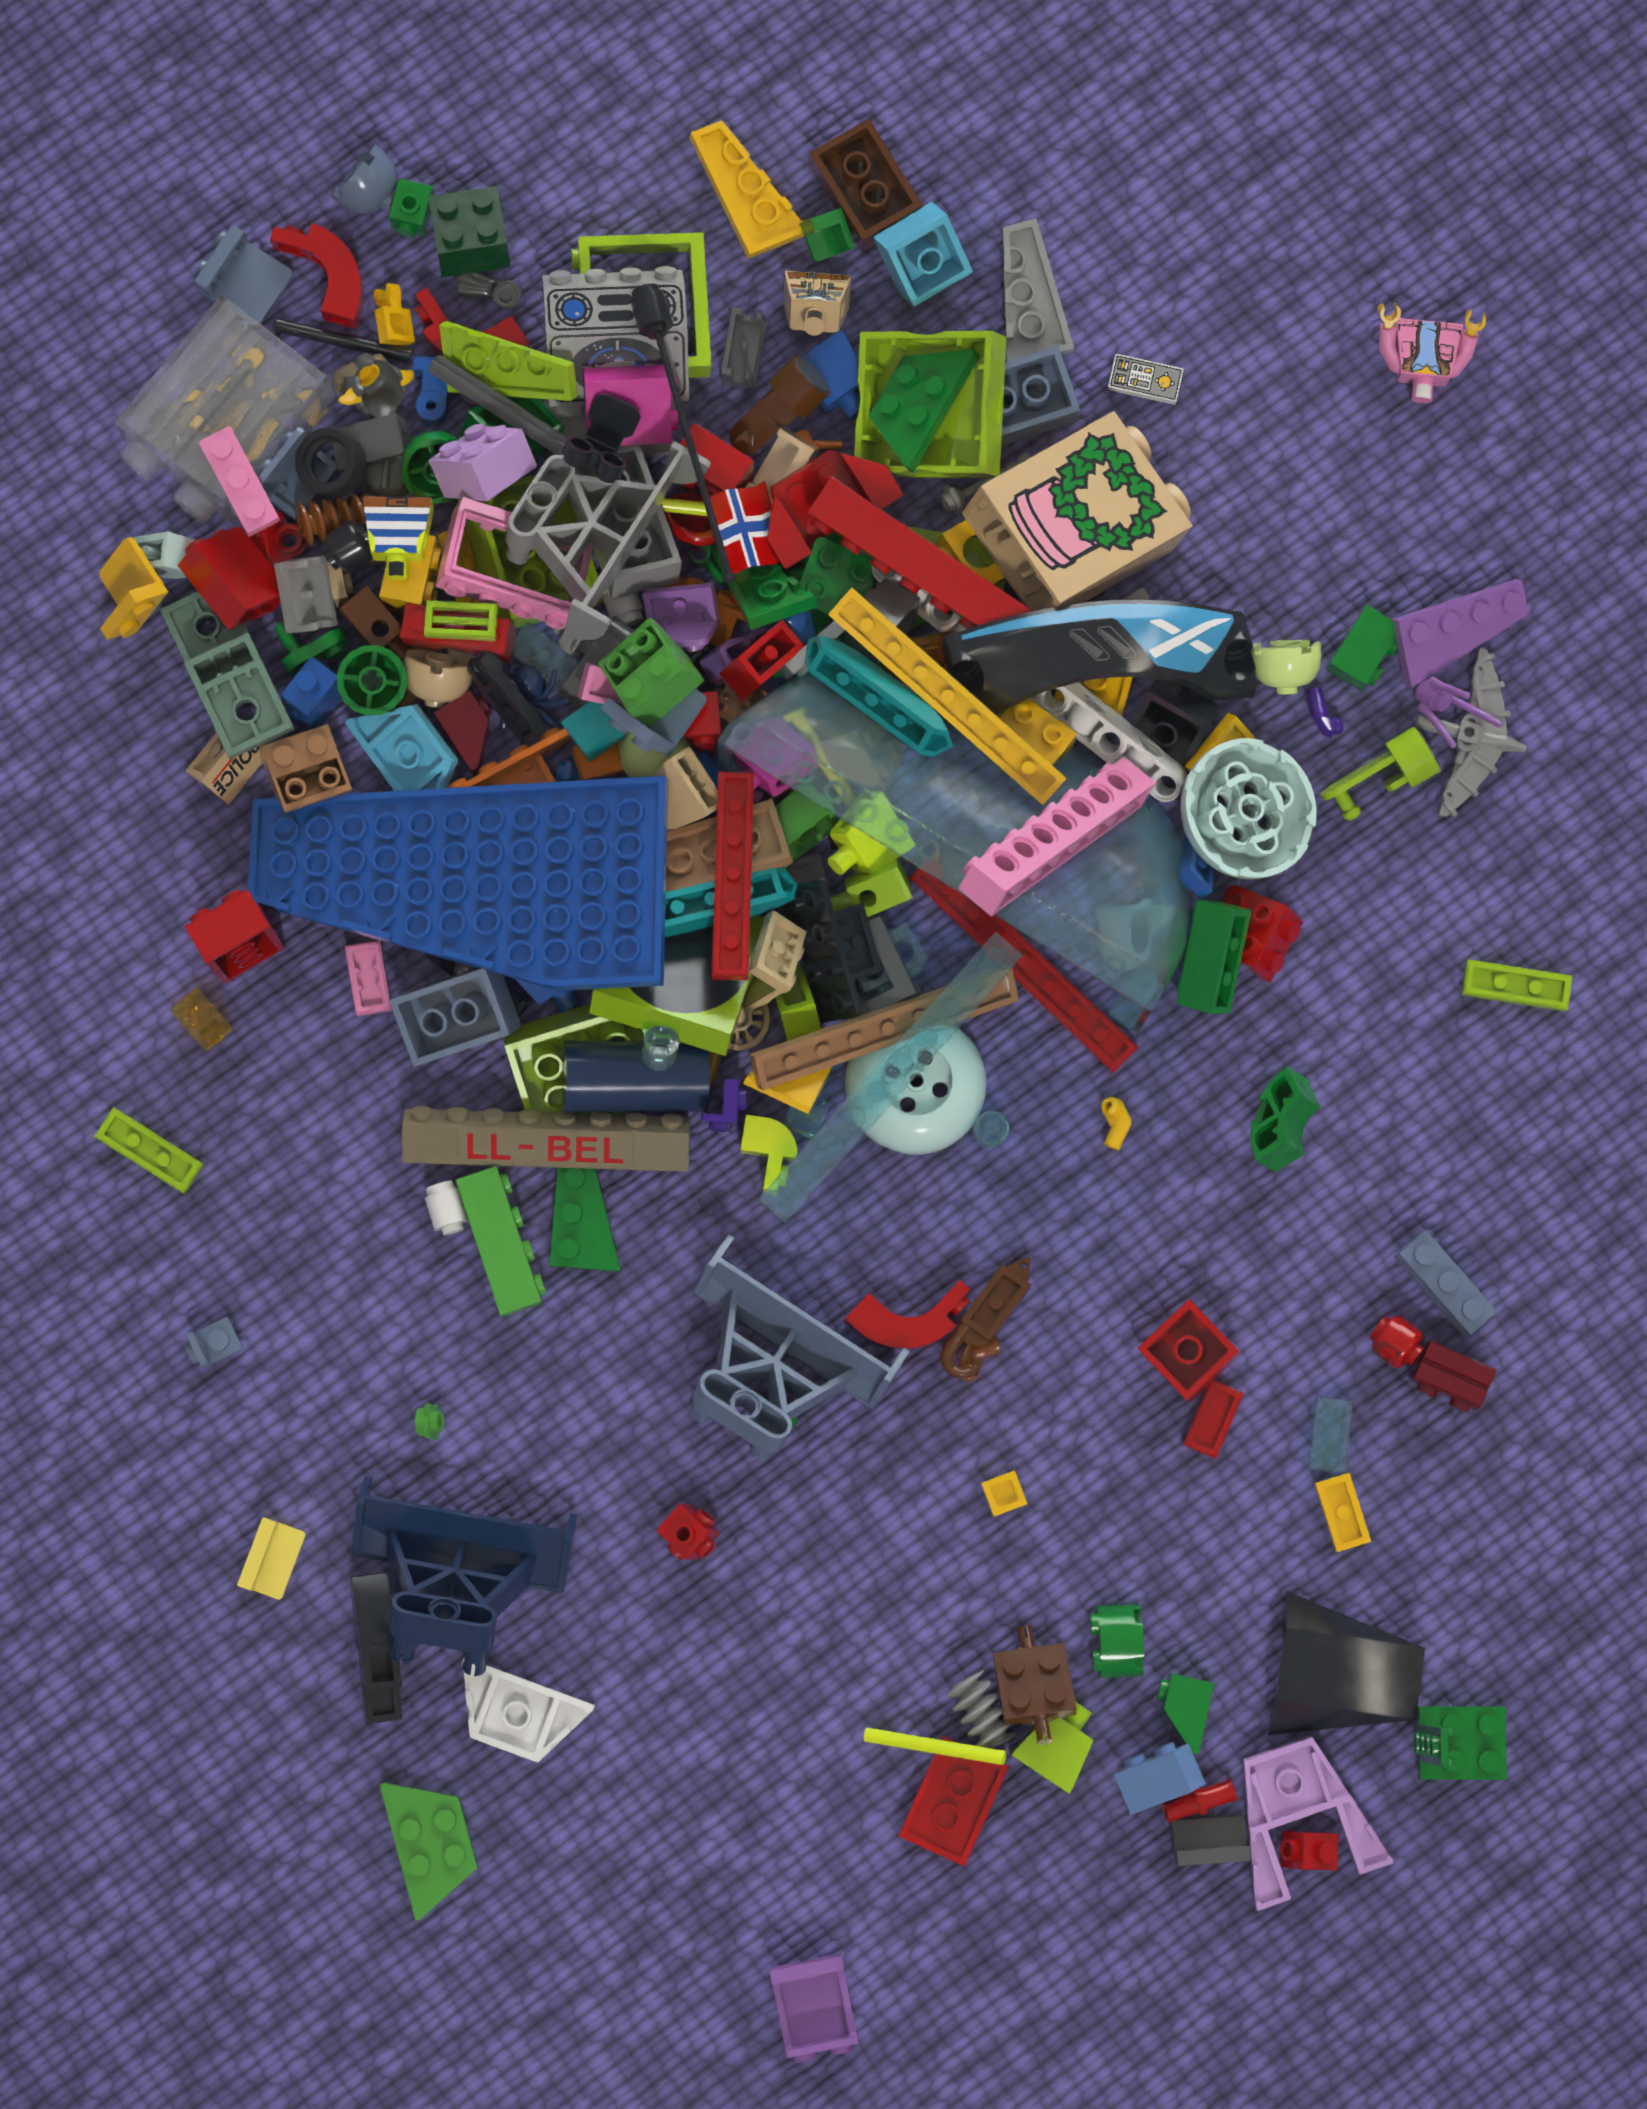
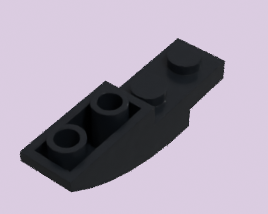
[350,1572,402,1724]

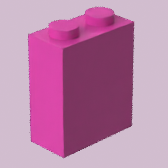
[583,364,678,446]

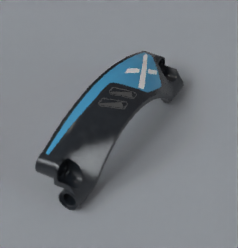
[942,600,1256,722]

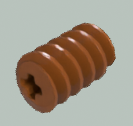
[295,493,368,546]

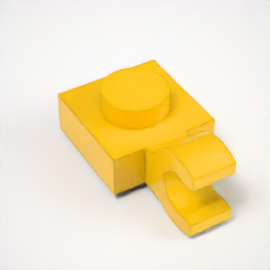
[374,283,415,347]

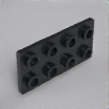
[785,878,882,1023]

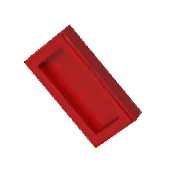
[1182,1380,1244,1459]

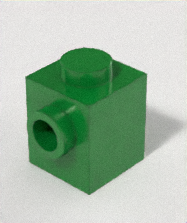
[389,178,435,237]

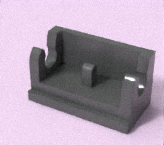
[721,307,767,390]

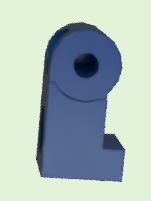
[413,356,450,427]

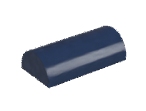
[562,1041,710,1112]

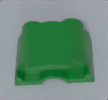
[1090,1604,1144,1678]

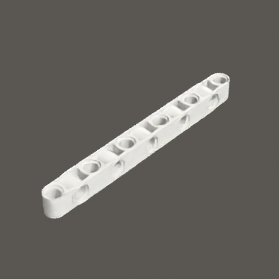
[872,566,1188,802]

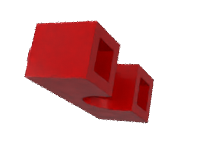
[400,603,516,663]

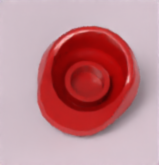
[664,493,715,546]

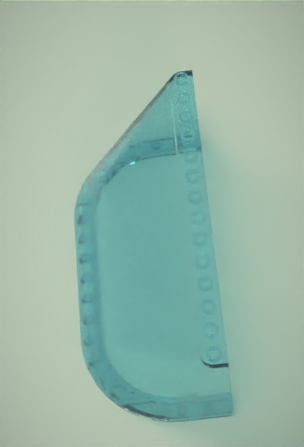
[718,659,1196,1034]

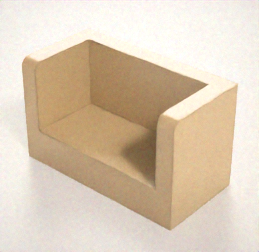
[745,427,820,504]

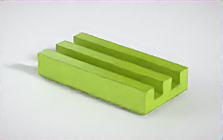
[424,600,499,641]

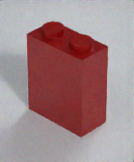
[177,526,281,630]

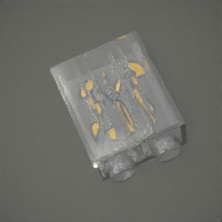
[114,294,338,526]

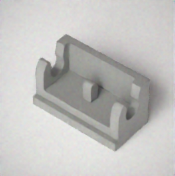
[274,556,338,634]

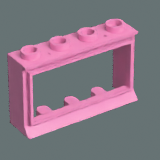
[435,496,594,629]

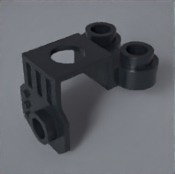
[562,393,641,483]

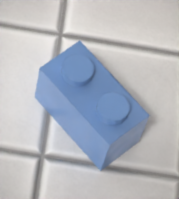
[1114,1742,1206,1815]

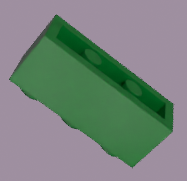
[1176,900,1252,1014]

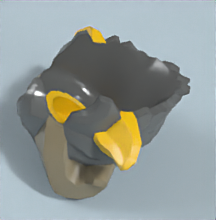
[333,353,415,419]

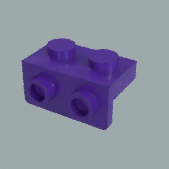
[701,1079,748,1132]

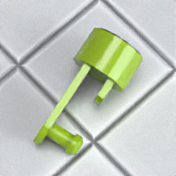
[1320,726,1441,821]

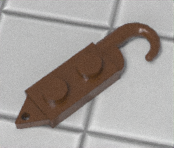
[940,1257,1031,1378]

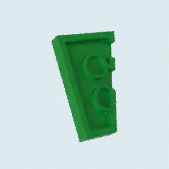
[549,1168,621,1272]

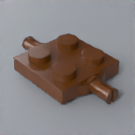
[993,1625,1077,1745]

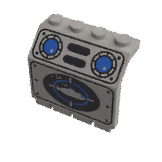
[542,266,689,417]

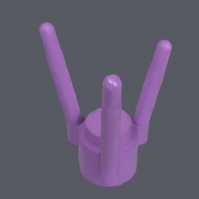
[1415,676,1502,748]

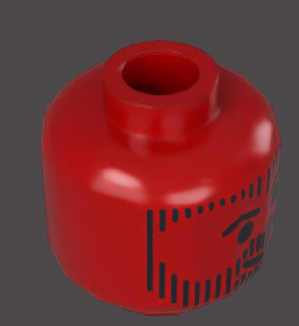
[1369,1315,1425,1368]

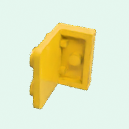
[99,537,168,640]
[1000,699,1077,765]

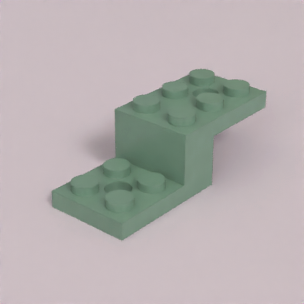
[160,591,294,760]

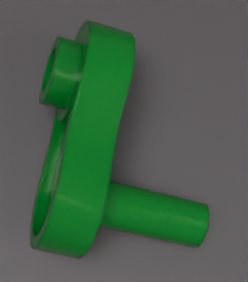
[274,621,350,676]

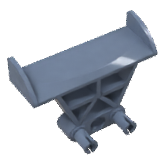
[690,1234,910,1461]

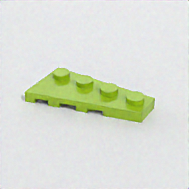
[439,321,578,401]

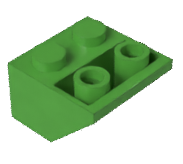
[598,617,704,726]

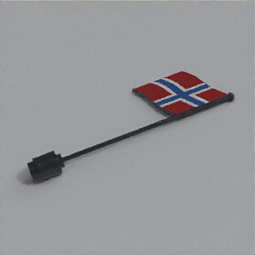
[630,283,780,583]

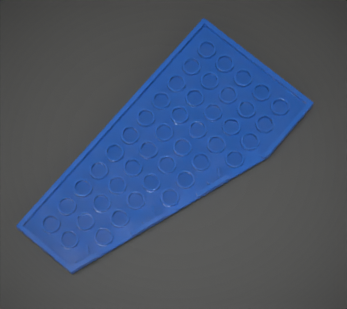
[248,776,668,991]

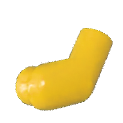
[1101,1097,1132,1151]

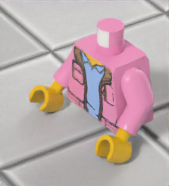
[1377,302,1486,403]

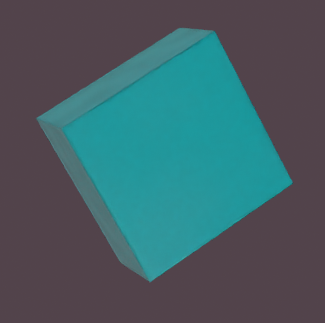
[561,701,625,762]

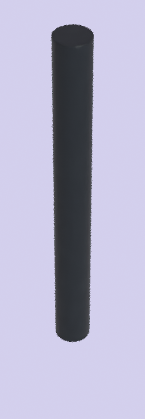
[274,318,413,363]

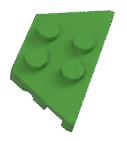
[380,1782,478,1921]

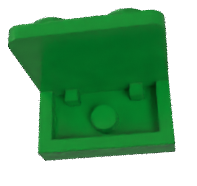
[799,537,878,633]

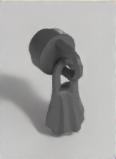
[454,272,522,309]

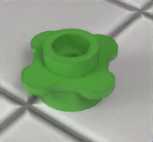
[415,1403,444,1440]

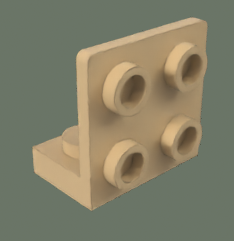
[744,910,806,1012]

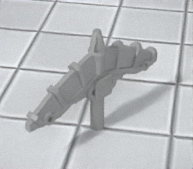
[1415,648,1526,818]

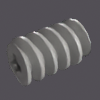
[946,1669,1018,1748]

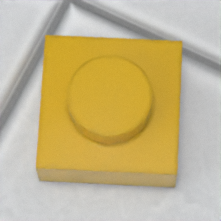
[981,1470,1027,1517]

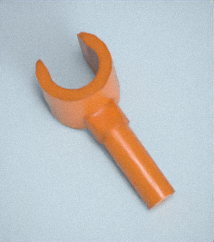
[795,430,843,449]

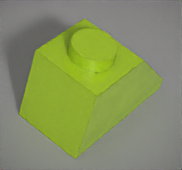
[774,962,821,1041]

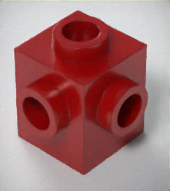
[656,1504,721,1560]

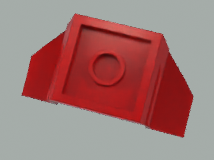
[767,450,904,570]

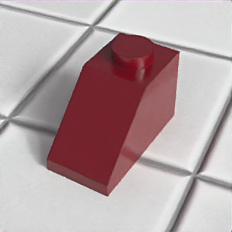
[434,690,492,777]

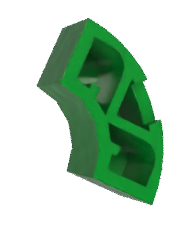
[1250,1066,1320,1172]

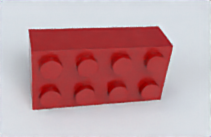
[184,889,285,984]

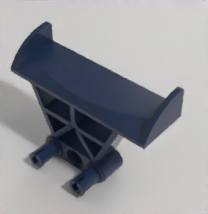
[352,1476,578,1676]

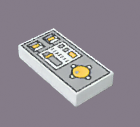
[1108,354,1183,405]

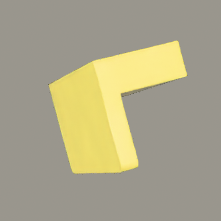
[237,1517,306,1600]

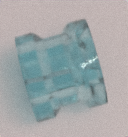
[641,1026,680,1071]
[973,1110,1010,1149]

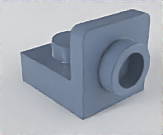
[184,1317,244,1368]

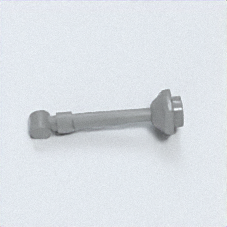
[940,452,1031,516]

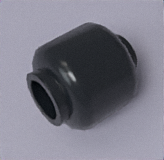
[324,520,373,573]

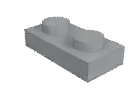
[779,621,845,679]

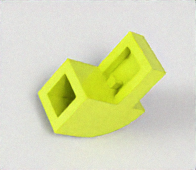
[740,1114,797,1195]

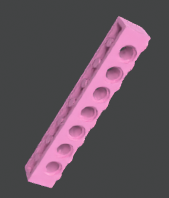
[958,757,1156,916]

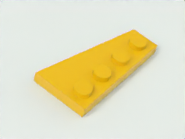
[689,120,804,259]

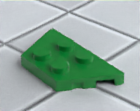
[869,349,979,473]

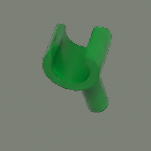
[690,546,726,586]

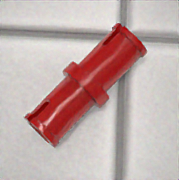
[1161,1778,1237,1823]

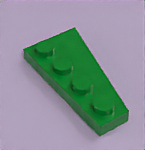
[710,543,818,630]

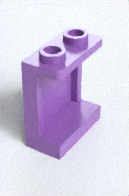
[769,1953,858,2063]

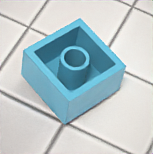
[872,202,973,307]

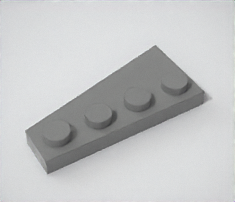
[1002,218,1074,362]

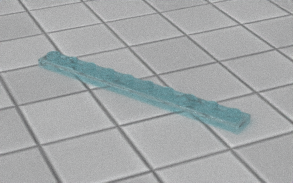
[759,932,1023,1224]

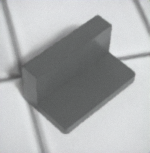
[332,413,409,471]
[1172,1815,1251,1866]

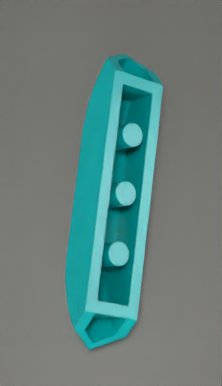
[804,635,953,757]
[665,867,798,937]

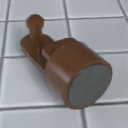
[729,355,831,455]

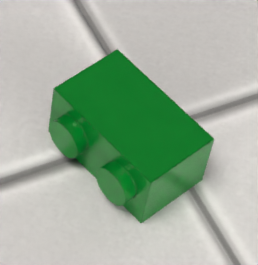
[1326,605,1398,692]

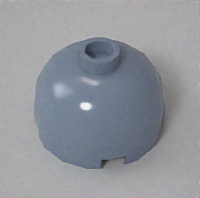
[331,144,397,214]

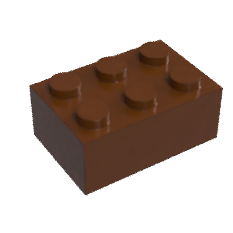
[809,119,923,252]

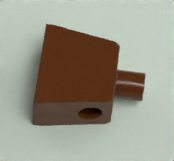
[339,585,409,662]

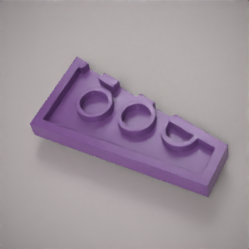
[1392,579,1528,688]

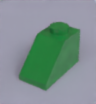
[1157,1673,1214,1755]

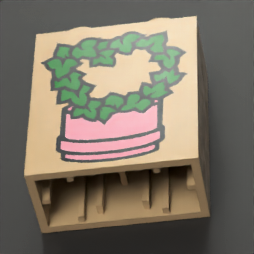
[962,411,1193,611]

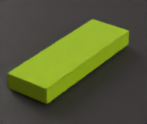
[1461,959,1573,1012]
[94,1107,204,1194]

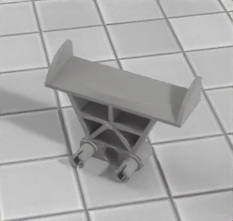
[505,441,711,640]

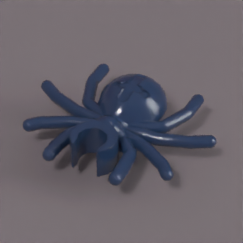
[488,663,569,739]

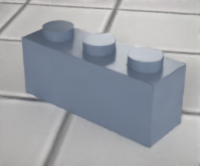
[1394,1230,1498,1337]

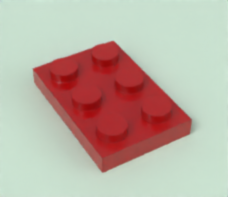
[898,1736,1009,1867]

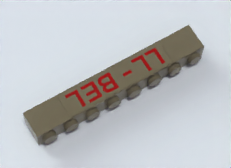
[402,1106,690,1172]

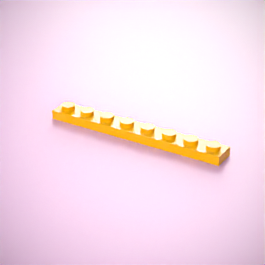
[828,588,1067,805]

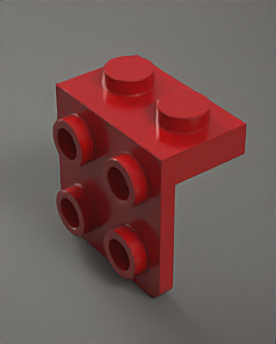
[1221,885,1303,983]

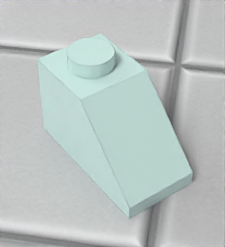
[133,531,195,579]

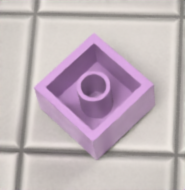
[429,424,537,501]

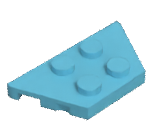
[344,704,458,791]

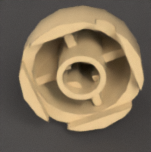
[403,648,474,708]

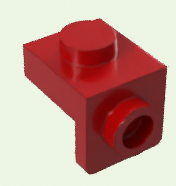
[1280,1831,1339,1870]

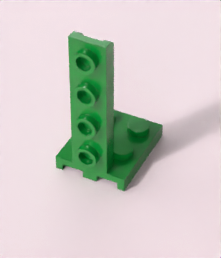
[1414,1706,1507,1780]

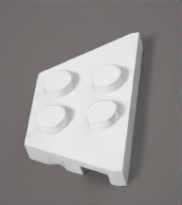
[462,1659,595,1763]

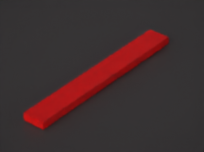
[909,852,1138,1073]

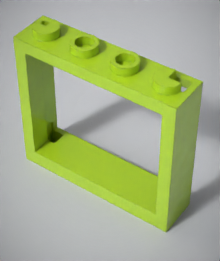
[571,232,711,378]

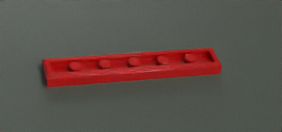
[712,772,754,981]

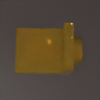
[170,987,232,1051]

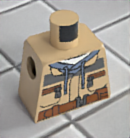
[783,271,851,336]

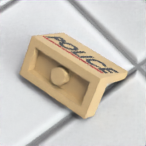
[185,732,266,805]

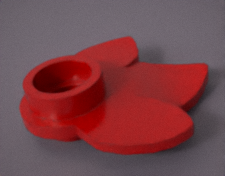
[248,510,308,569]

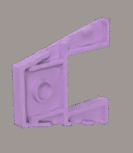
[1242,1736,1394,1911]

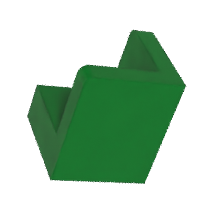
[800,208,855,262]

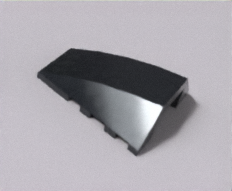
[1268,1591,1425,1735]

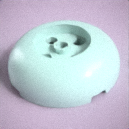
[1180,738,1317,879]
[845,1022,986,1155]

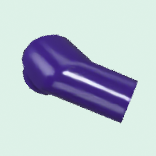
[1305,687,1343,738]

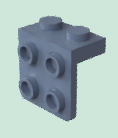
[194,224,293,328]
[257,427,340,521]
[600,688,707,757]

